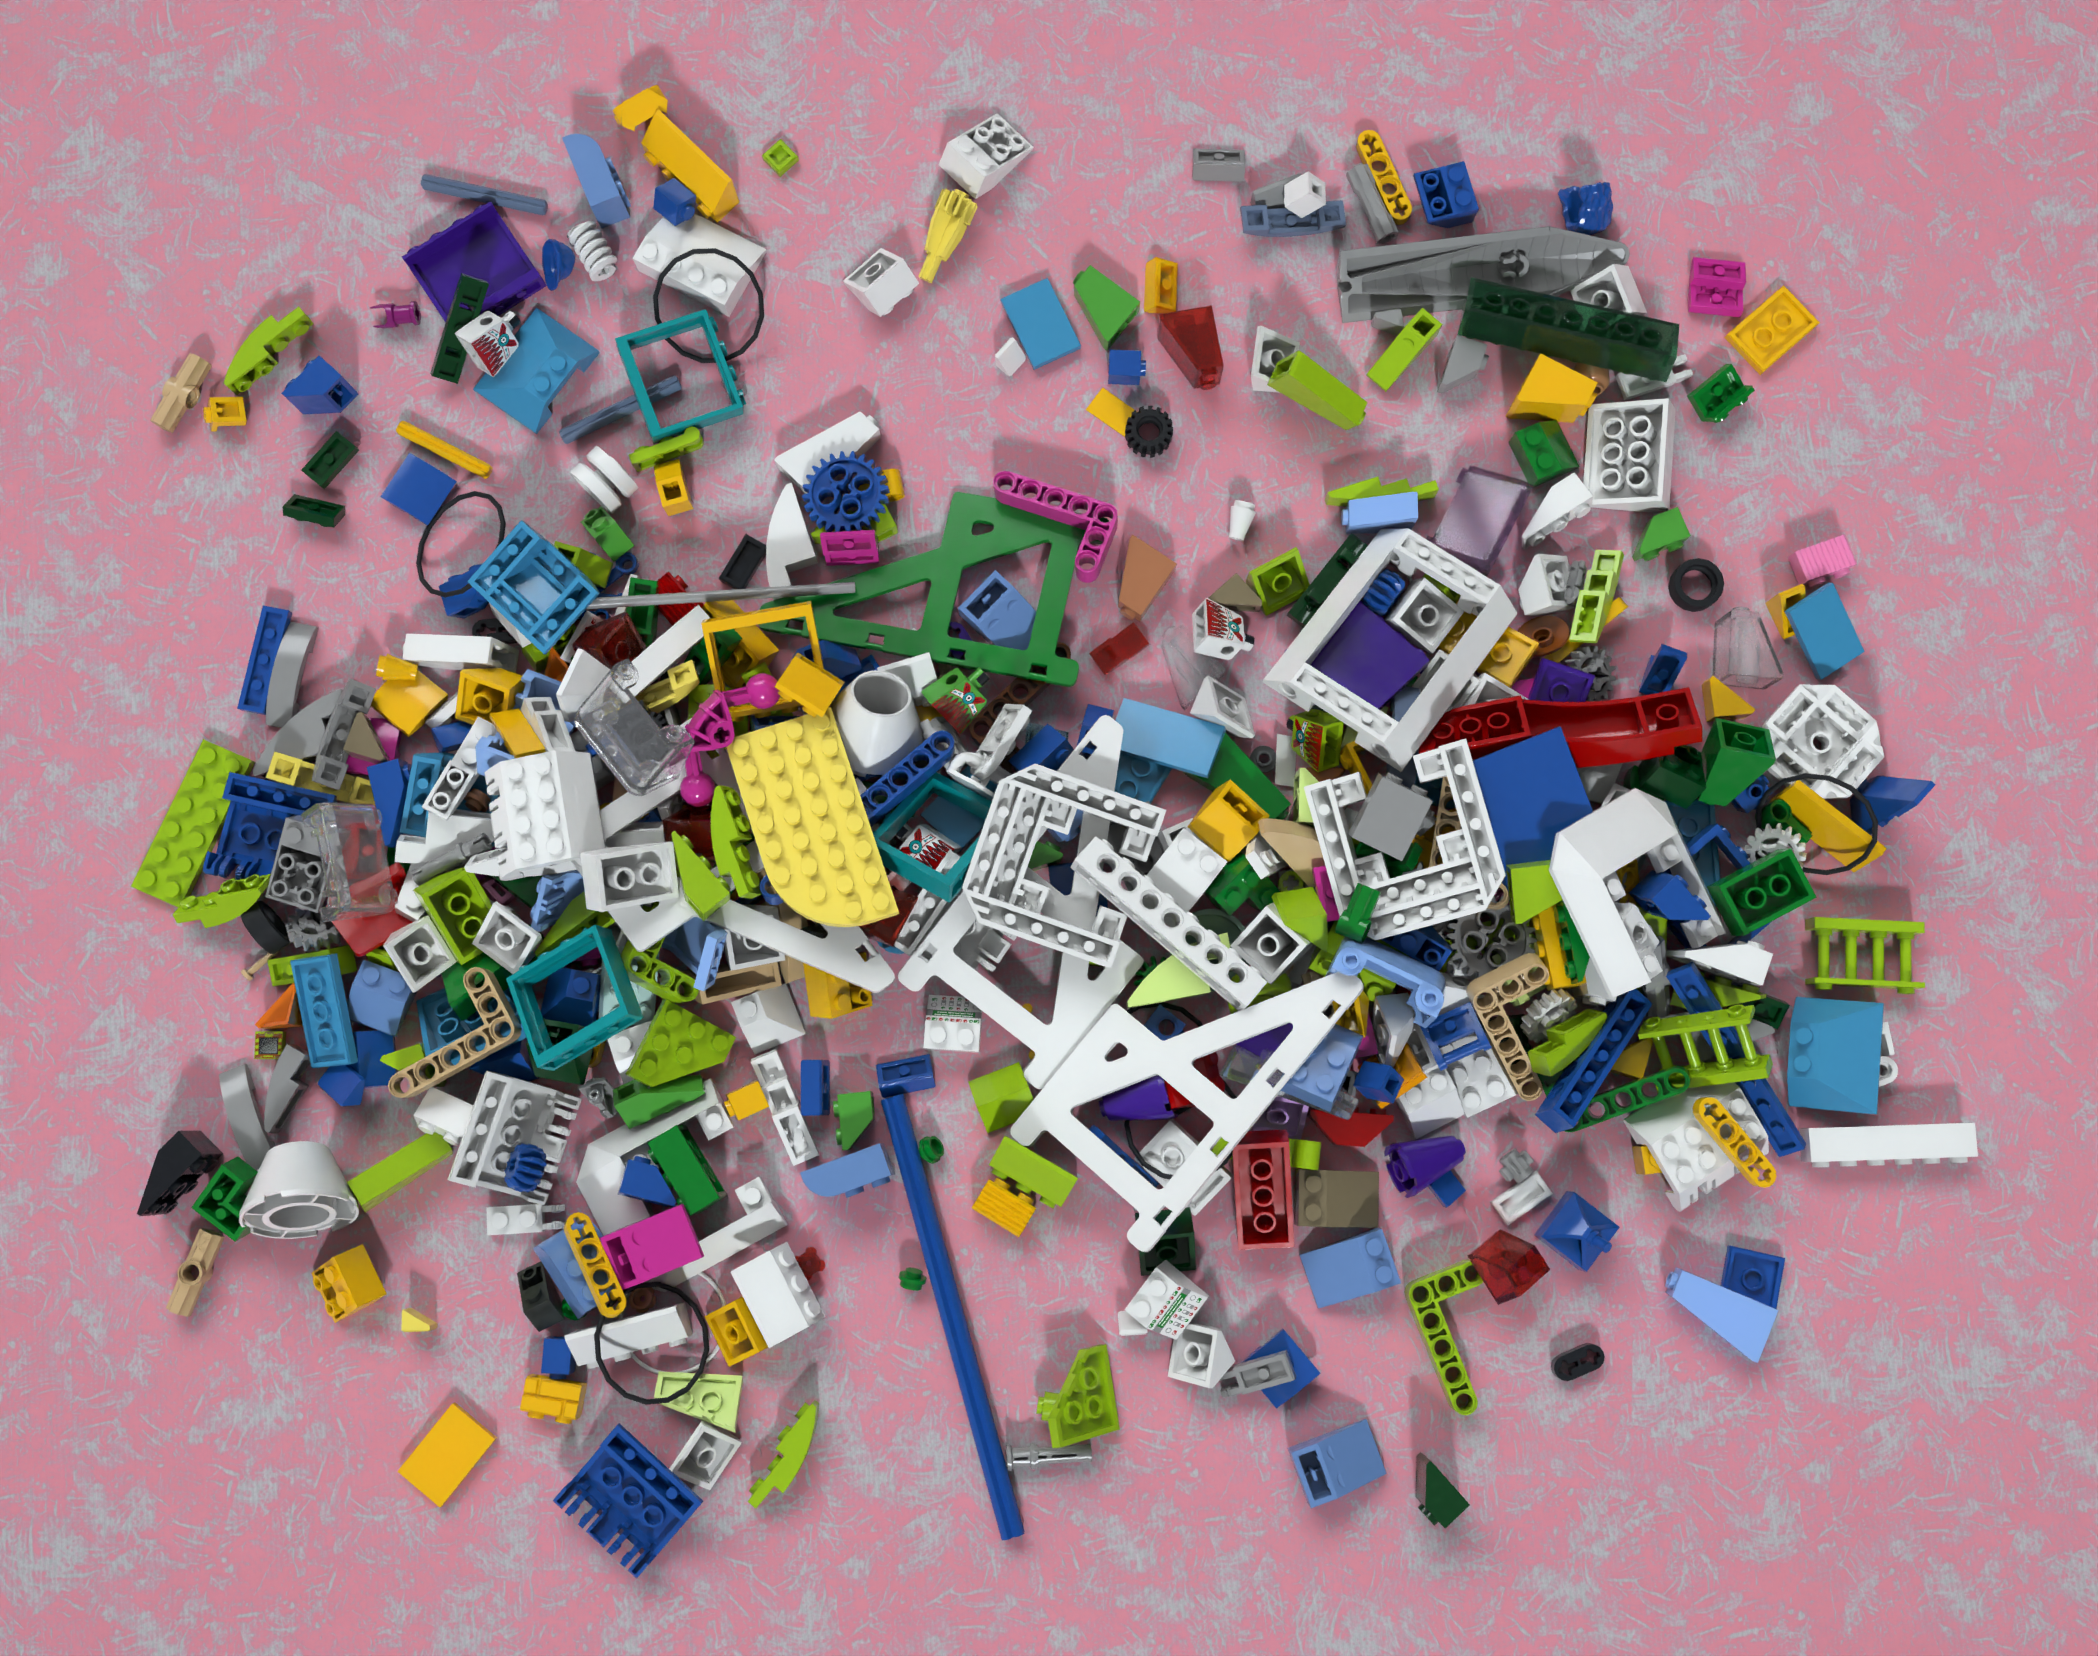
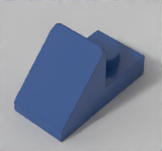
[1639,644,1687,695]

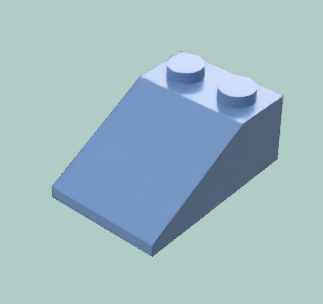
[1299,1228,1401,1309]

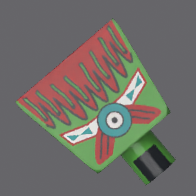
[921,667,990,734]

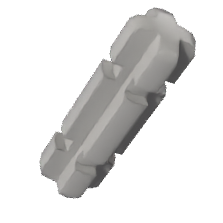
[1564,560,1587,605]

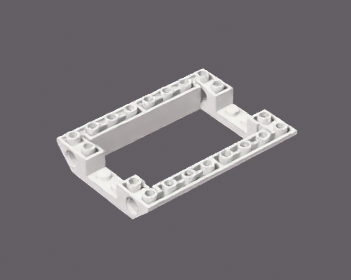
[1263,528,1517,772]

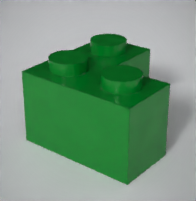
[1204,852,1280,916]
[191,1157,258,1242]

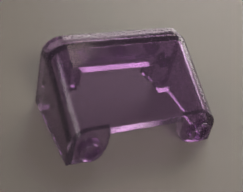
[1426,465,1534,577]

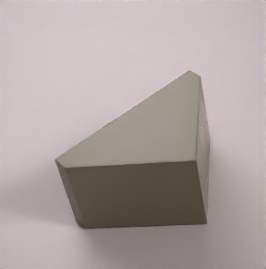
[1208,573,1262,612]
[343,711,390,764]

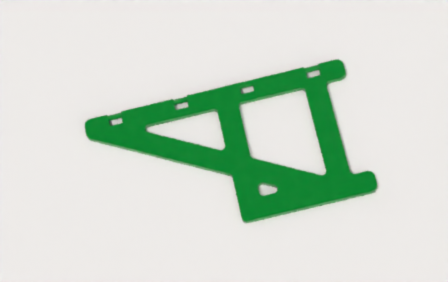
[758,492,1109,687]

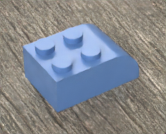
[562,134,631,229]
[1280,1024,1364,1112]
[800,1143,895,1198]
[533,1221,613,1319]

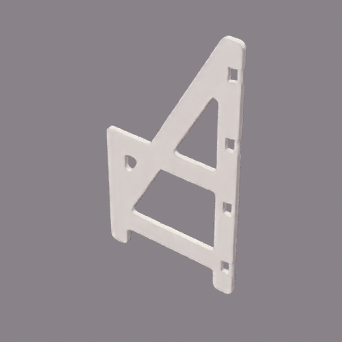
[898,715,1144,1089]
[571,718,895,993]
[1010,972,1364,1252]

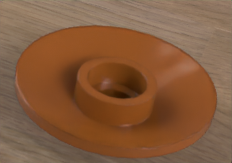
[1518,616,1570,657]

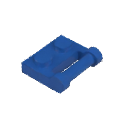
[1420,1002,1492,1071]

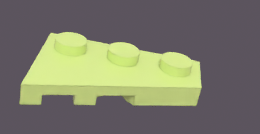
[654,1371,743,1433]

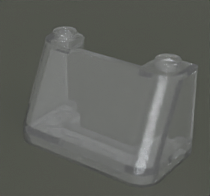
[574,658,695,796]
[301,802,398,922]

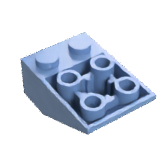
[958,570,1036,650]
[1287,1419,1387,1508]

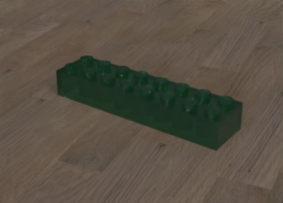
[1457,277,1680,382]

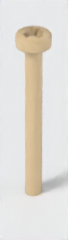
[241,942,291,981]

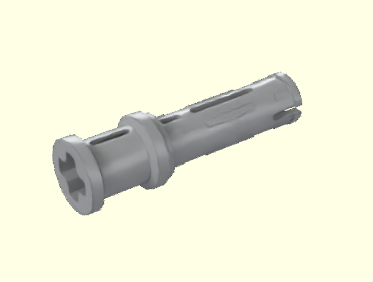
[1006,1443,1092,1471]

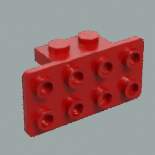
[331,862,412,957]

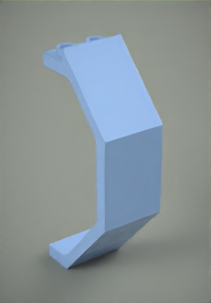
[530,870,727,991]

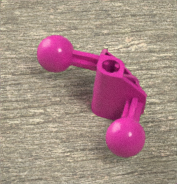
[678,673,780,807]

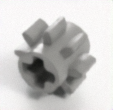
[1499,1149,1534,1183]

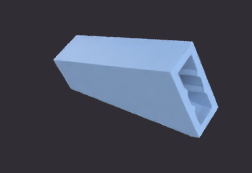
[1665,1267,1778,1363]

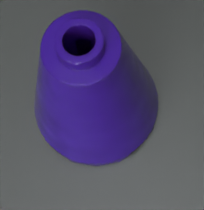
[1099,1075,1178,1121]
[1384,1136,1466,1198]

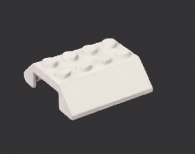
[484,750,606,881]
[887,849,1017,972]
[447,1071,582,1205]
[1623,1082,1769,1212]

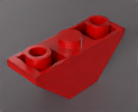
[1307,1106,1394,1147]

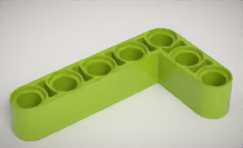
[621,858,699,1004]
[1404,1259,1486,1415]

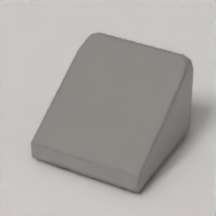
[1371,309,1404,336]

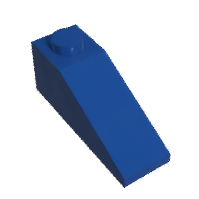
[367,759,411,848]

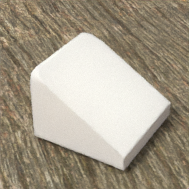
[995,337,1026,376]
[1118,1311,1148,1336]

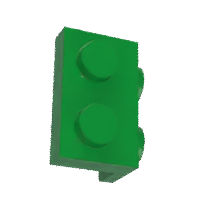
[1687,364,1755,423]

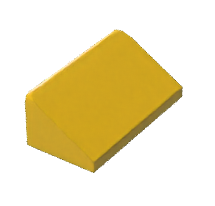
[1144,257,1178,314]

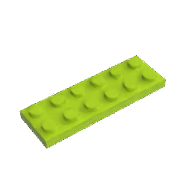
[131,739,255,907]

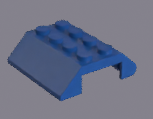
[203,772,338,880]
[553,1423,703,1579]

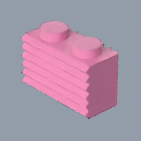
[1788,535,1857,588]

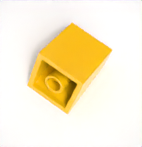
[1506,353,1598,423]

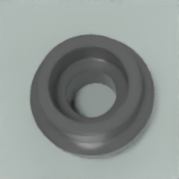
[1250,746,1276,773]

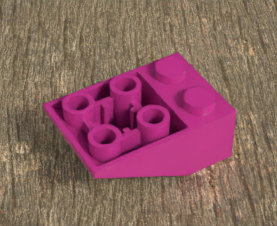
[600,1204,704,1290]

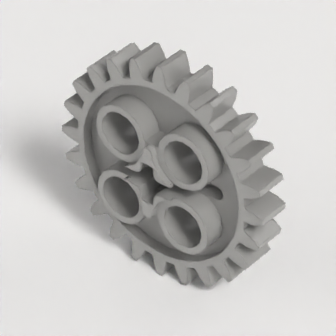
[1444,896,1537,978]

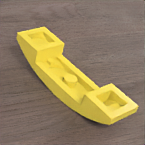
[595,660,700,720]
[266,751,375,810]

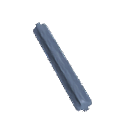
[421,174,548,215]
[559,375,682,444]

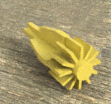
[918,189,978,283]

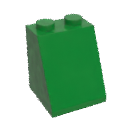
[1698,718,1776,806]

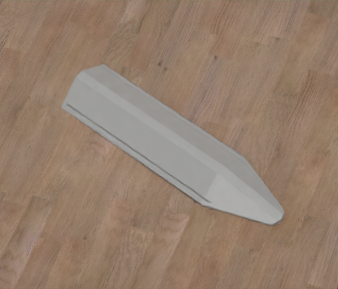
[1337,226,1630,323]

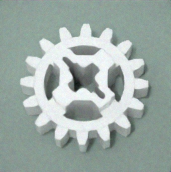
[1744,823,1807,869]
[1520,989,1578,1043]

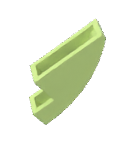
[1126,932,1230,1008]

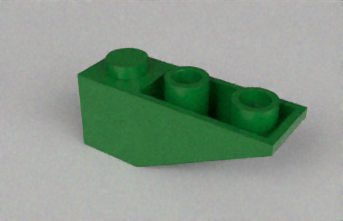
[1554,900,1590,984]

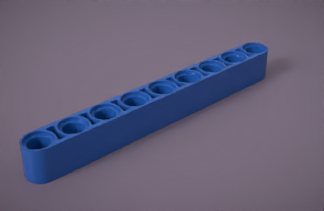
[760,730,955,905]

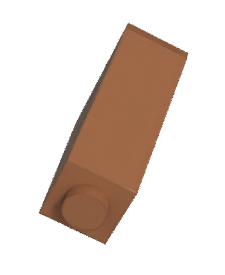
[1118,535,1177,622]

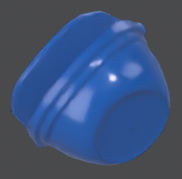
[542,239,575,291]

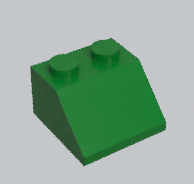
[1508,420,1580,489]

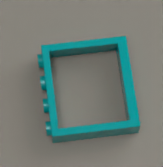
[615,309,746,444]
[872,772,992,903]
[506,925,644,1071]

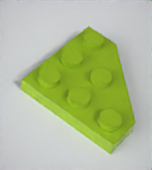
[626,999,736,1087]
[1048,1344,1120,1448]

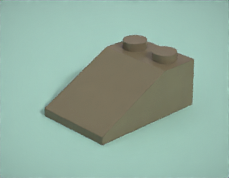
[1295,1169,1379,1228]

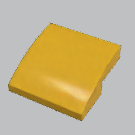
[370,670,448,737]

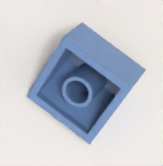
[347,960,417,1037]

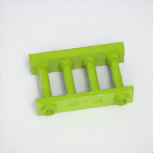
[1805,917,1925,994]
[1638,1005,1773,1092]

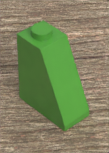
[1073,265,1140,351]

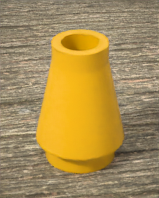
[376,654,418,680]

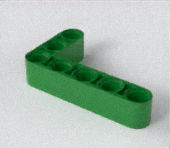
[1537,1066,1691,1132]

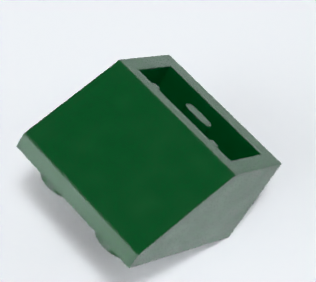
[1638,745,1706,809]
[526,1019,593,1085]

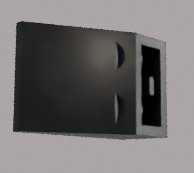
[137,1131,223,1216]

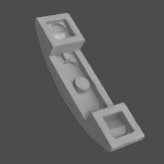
[266,622,318,728]
[312,679,376,790]
[219,1064,275,1171]

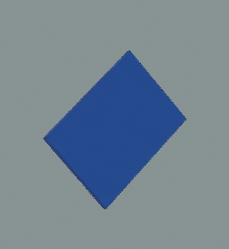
[1473,726,1617,890]

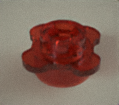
[795,1247,825,1281]

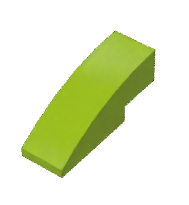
[1528,1009,1607,1077]

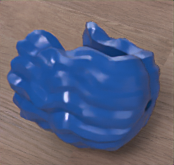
[1558,182,1613,235]

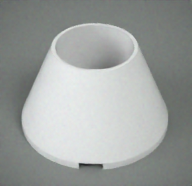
[829,670,924,777]
[239,1141,359,1239]

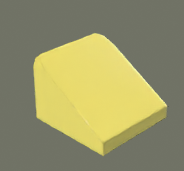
[401,1308,438,1332]

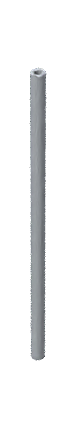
[586,582,855,609]

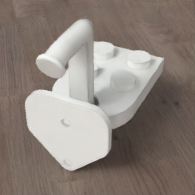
[946,704,1032,800]

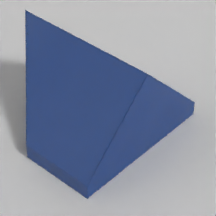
[469,1038,539,1082]

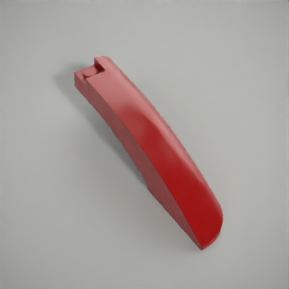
[1419,687,1702,768]

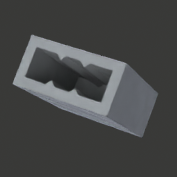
[1348,772,1433,861]

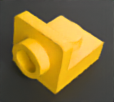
[203,397,247,432]

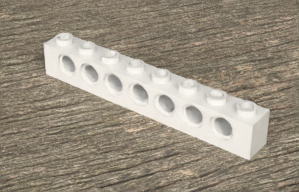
[1070,836,1267,1011]

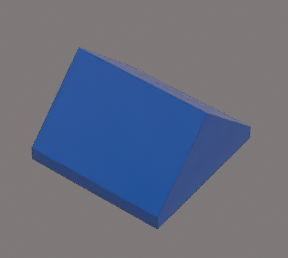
[349,1031,397,1089]

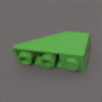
[613,1075,705,1129]

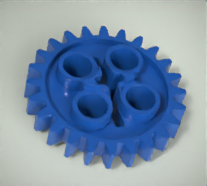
[802,451,890,532]

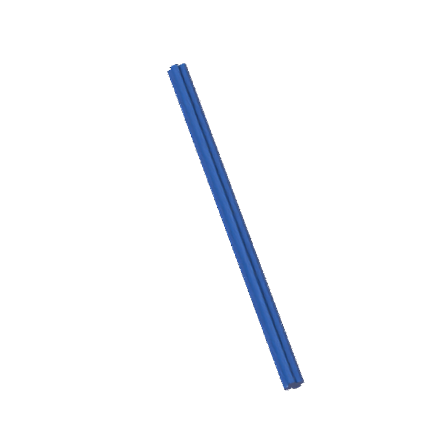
[881,1094,1025,1540]

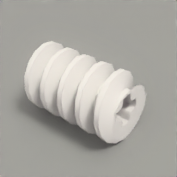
[567,221,617,281]

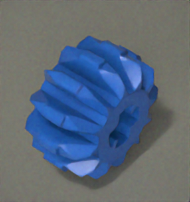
[1363,569,1406,617]
[504,1143,547,1192]

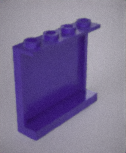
[402,201,546,322]
[1284,600,1430,710]

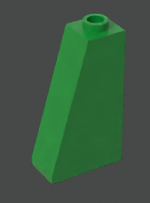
[1183,733,1291,820]
[441,924,545,1021]

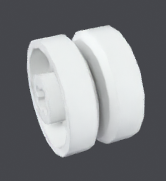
[569,446,639,514]

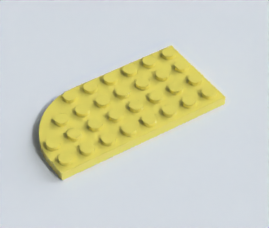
[726,707,899,927]

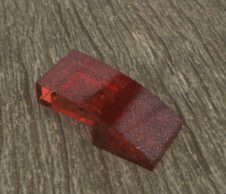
[1089,622,1150,675]

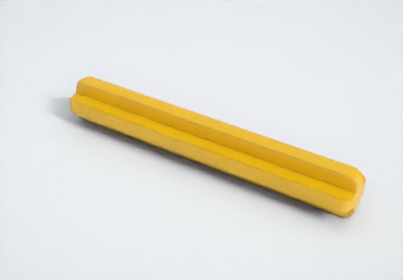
[396,421,493,479]

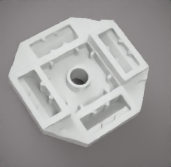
[1762,684,1885,800]

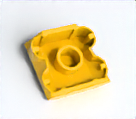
[612,85,668,131]

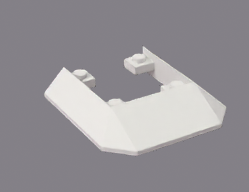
[1304,738,1506,941]
[962,764,1166,969]
[1549,788,1726,998]
[576,1078,788,1292]

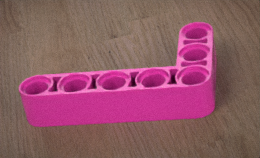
[993,471,1118,583]

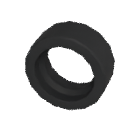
[1668,558,1724,612]
[241,901,290,954]

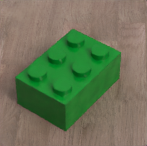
[1707,848,1817,936]
[648,1125,728,1216]

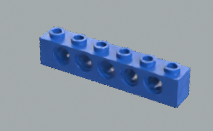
[1535,989,1653,1133]

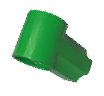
[1755,799,1812,849]
[1335,883,1381,944]

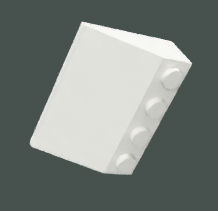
[633,213,767,317]
[1583,398,1676,512]

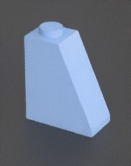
[1341,492,1418,534]

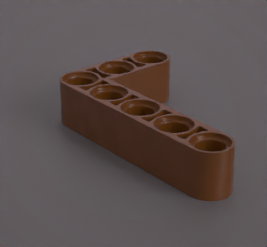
[969,642,1071,774]

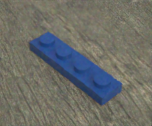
[237,606,292,715]

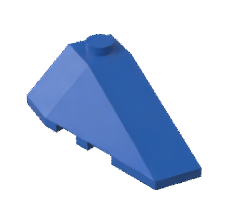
[1850,776,1936,835]

